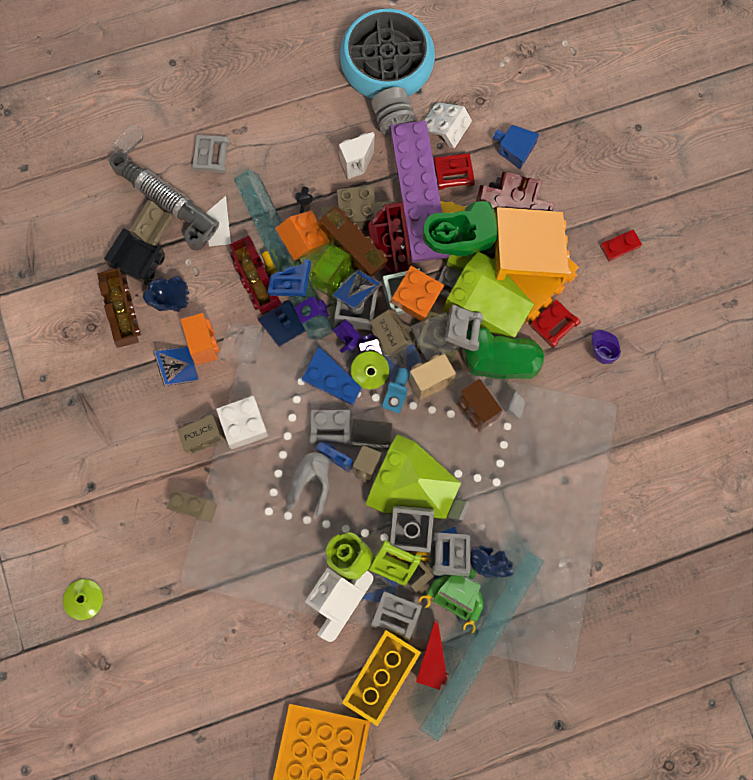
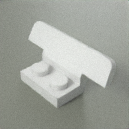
[305,568,374,642]

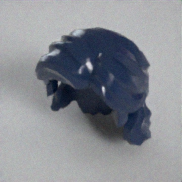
[143,276,190,312]
[470,546,514,578]

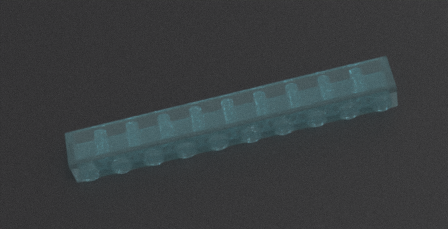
[234,169,333,340]
[419,550,545,742]

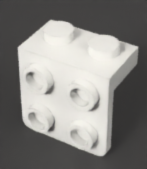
[424,102,472,148]

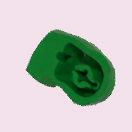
[422,201,498,256]
[462,328,544,379]

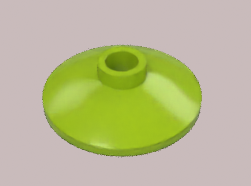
[351,351,389,389]
[63,579,104,620]

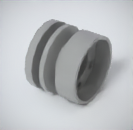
[372,87,416,135]

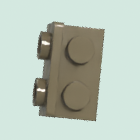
[130,201,173,246]

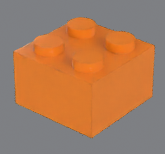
[275,210,330,261]
[389,266,444,322]
[181,313,220,365]

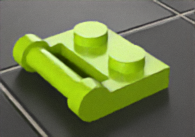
[369,540,421,586]

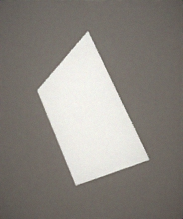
[206,196,231,247]

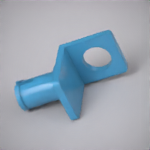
[382,368,410,414]

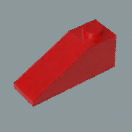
[416,619,449,690]

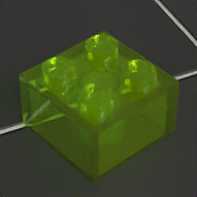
[310,243,352,298]

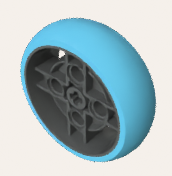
[340,9,435,99]

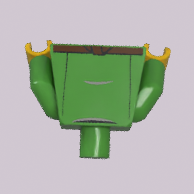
[419,569,483,634]

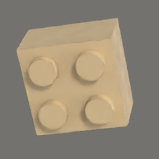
[409,353,456,401]

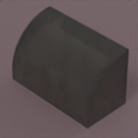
[351,419,392,450]

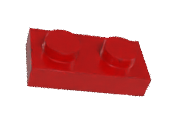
[600,229,642,262]

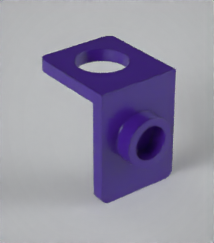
[295,296,330,323]

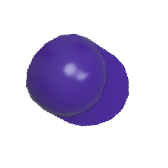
[592,330,621,364]

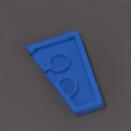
[301,347,362,406]

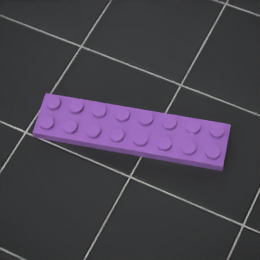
[390,121,450,263]

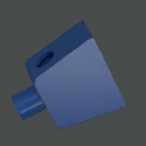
[493,125,539,170]

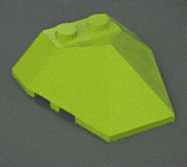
[365,434,461,519]

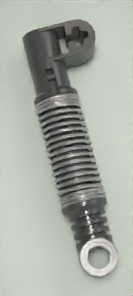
[109,152,219,250]

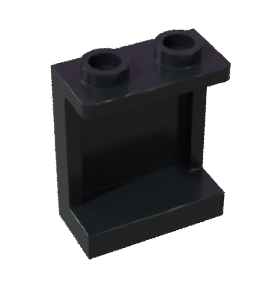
[104,228,165,285]

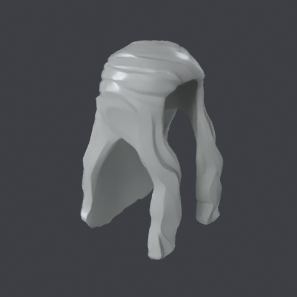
[286,452,331,519]

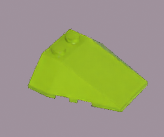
[441,252,534,337]

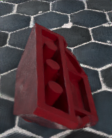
[368,201,412,275]

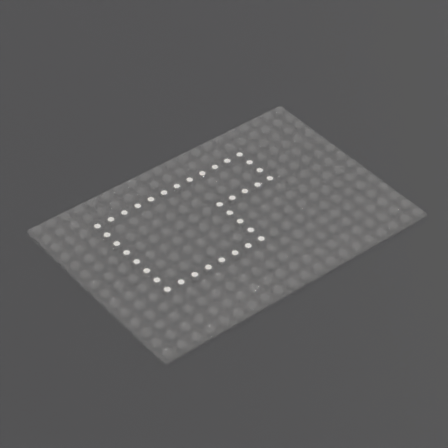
[180,325,618,674]

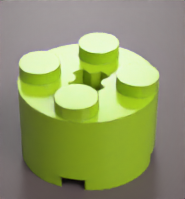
[326,532,373,580]

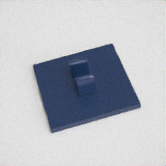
[258,301,310,347]

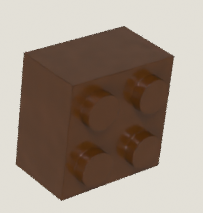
[457,378,503,432]

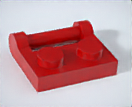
[434,153,475,190]
[530,299,581,348]

